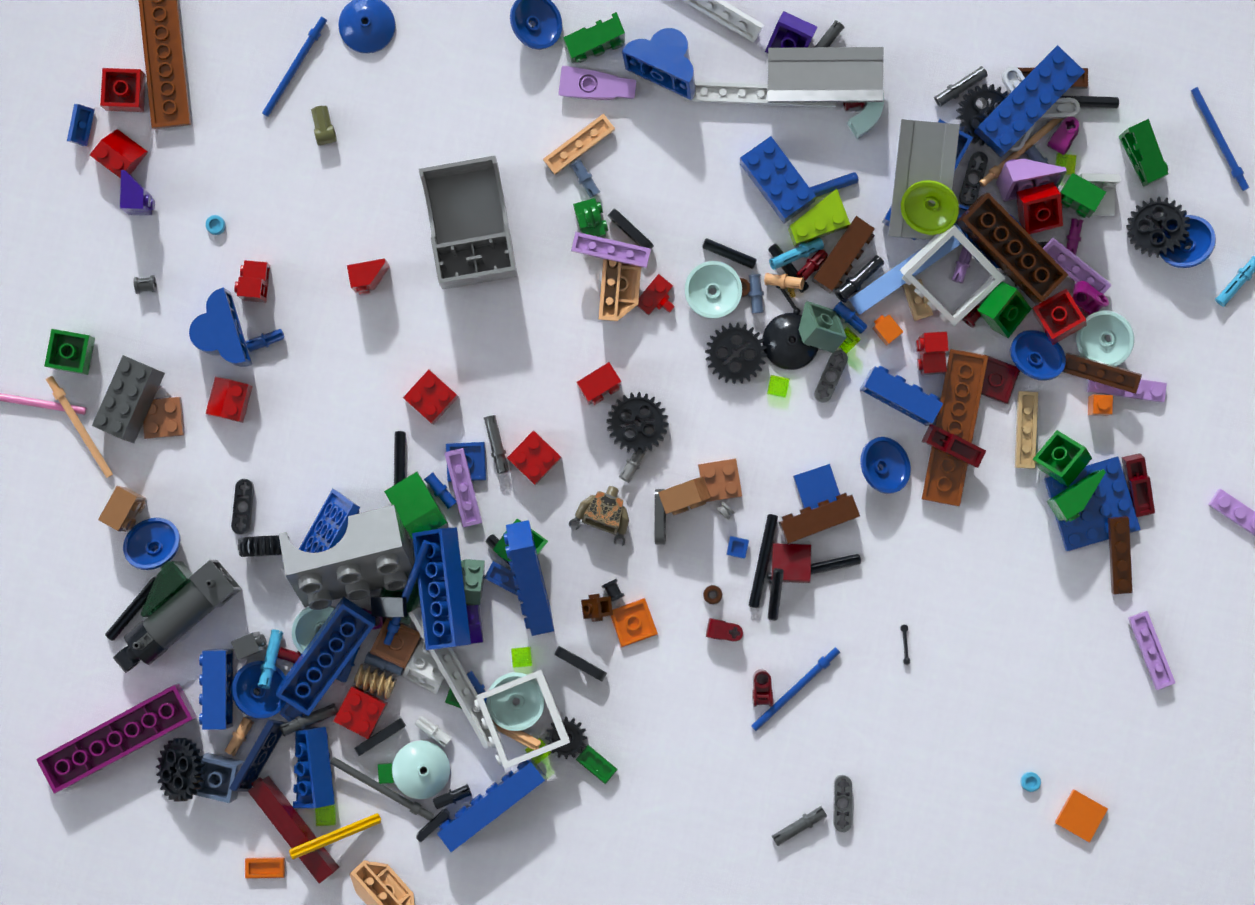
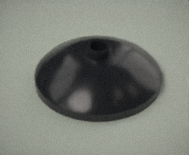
[762,313,819,370]

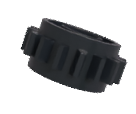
[545,716,587,759]

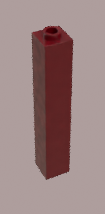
[248,775,339,884]

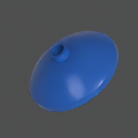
[338,0,396,54]
[510,0,562,50]
[1157,215,1216,268]
[1010,330,1066,381]
[860,437,911,494]
[123,518,181,570]
[231,661,286,719]

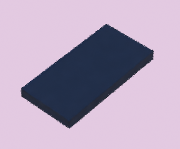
[230,719,285,792]

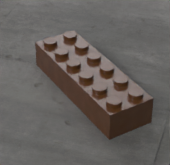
[955,193,1068,304]

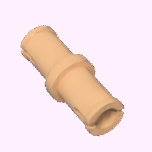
[764,273,804,290]
[224,717,255,756]

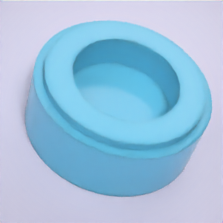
[206,215,226,235]
[1020,772,1041,792]

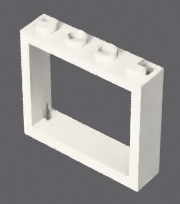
[900,225,1005,326]
[474,669,570,769]

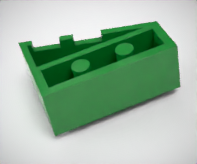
[563,12,625,63]
[1119,119,1169,187]

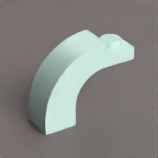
[847,93,884,139]

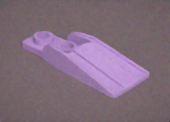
[559,66,636,100]

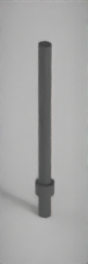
[330,757,434,821]

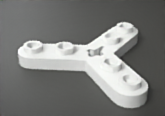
[1002,67,1080,152]

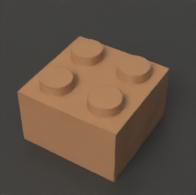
[658,477,711,516]
[98,486,146,532]

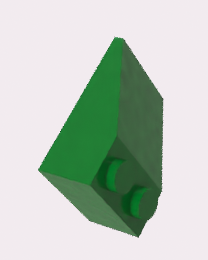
[1046,469,1106,522]
[384,471,447,540]

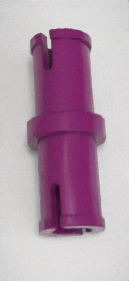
[1066,218,1084,255]

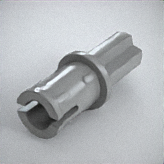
[619,449,647,483]

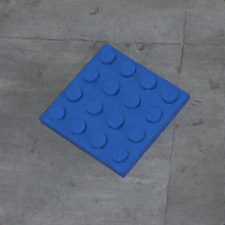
[1044,456,1141,551]
[299,488,360,553]

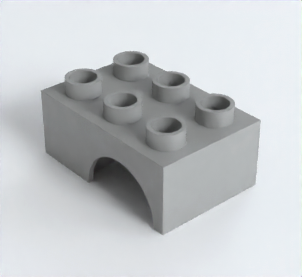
[419,155,518,289]
[279,505,414,610]

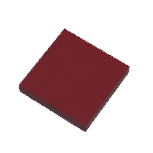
[981,356,1020,404]
[772,543,811,583]

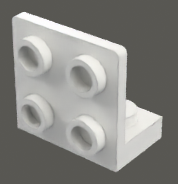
[1079,173,1120,216]
[403,639,457,694]

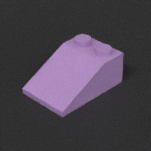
[996,159,1067,202]

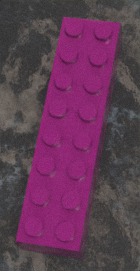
[36,683,197,794]

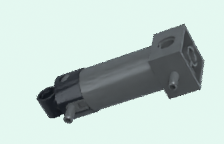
[113,560,242,673]

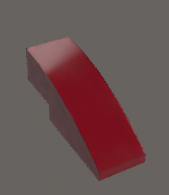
[921,425,986,468]
[1121,453,1155,517]

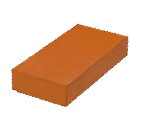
[245,857,285,878]

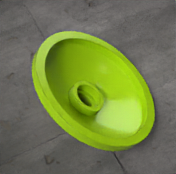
[901,180,959,235]

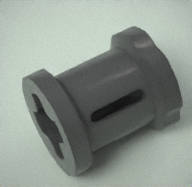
[134,275,157,294]

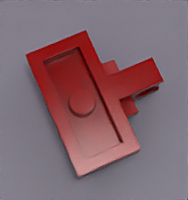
[637,274,675,315]

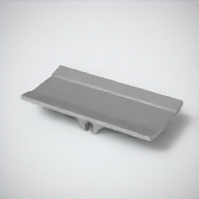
[767,47,884,103]
[888,119,960,240]

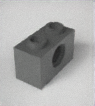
[231,631,267,660]

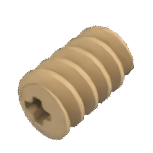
[354,663,397,699]

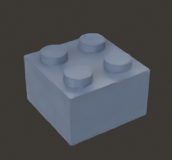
[196,753,244,803]

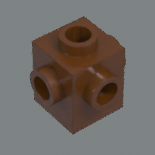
[581,594,613,622]

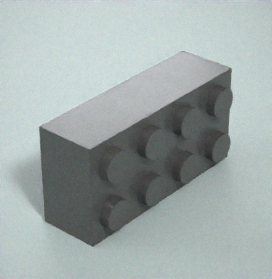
[92,355,165,443]

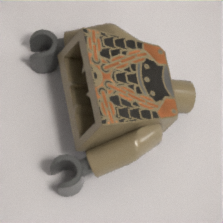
[569,486,629,546]

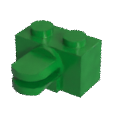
[573,198,609,238]

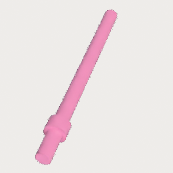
[0,393,87,415]

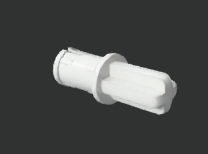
[415,716,452,747]

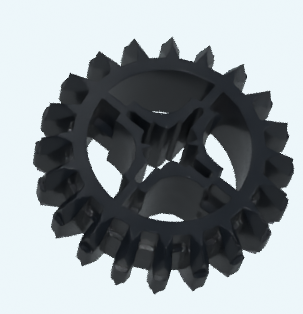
[237,535,289,557]

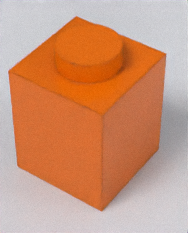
[872,315,903,346]
[1088,394,1113,416]

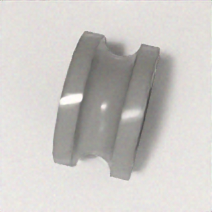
[716,502,735,520]

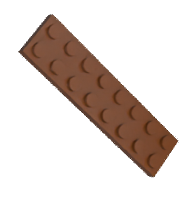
[138,0,191,129]
[922,349,988,507]

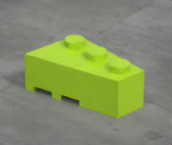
[788,189,850,247]

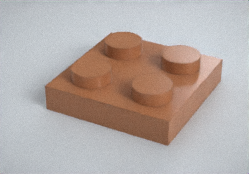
[143,397,184,439]
[698,458,742,502]
[370,618,421,669]

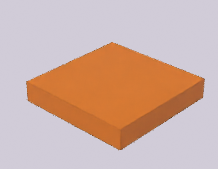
[611,598,658,647]
[1054,789,1108,843]

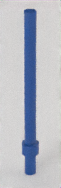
[262,16,327,117]
[1191,87,1250,191]
[384,540,431,645]
[751,647,841,731]

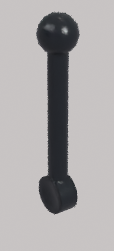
[776,286,801,315]
[900,624,910,665]

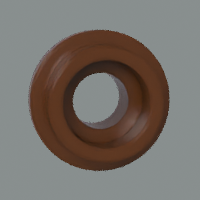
[703,585,723,604]

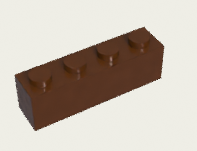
[811,216,875,293]
[779,493,860,544]

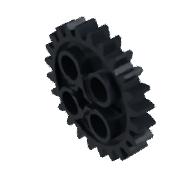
[956,84,1008,147]
[1126,197,1190,258]
[705,322,767,385]
[606,392,669,454]
[156,738,205,802]

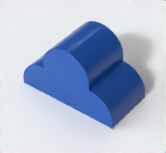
[622,28,696,100]
[189,287,252,367]

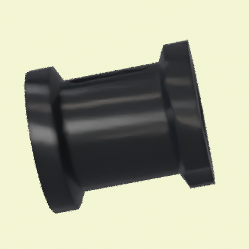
[602,578,625,602]

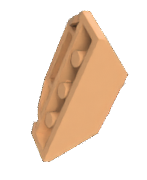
[598,259,641,321]
[350,860,415,905]

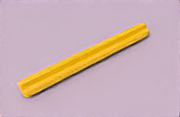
[289,813,381,859]

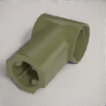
[311,106,337,146]

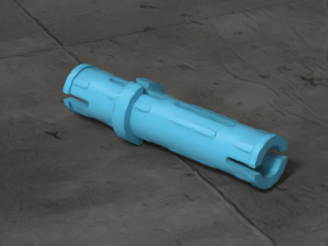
[769,237,824,270]
[1215,256,1255,307]
[258,629,283,689]

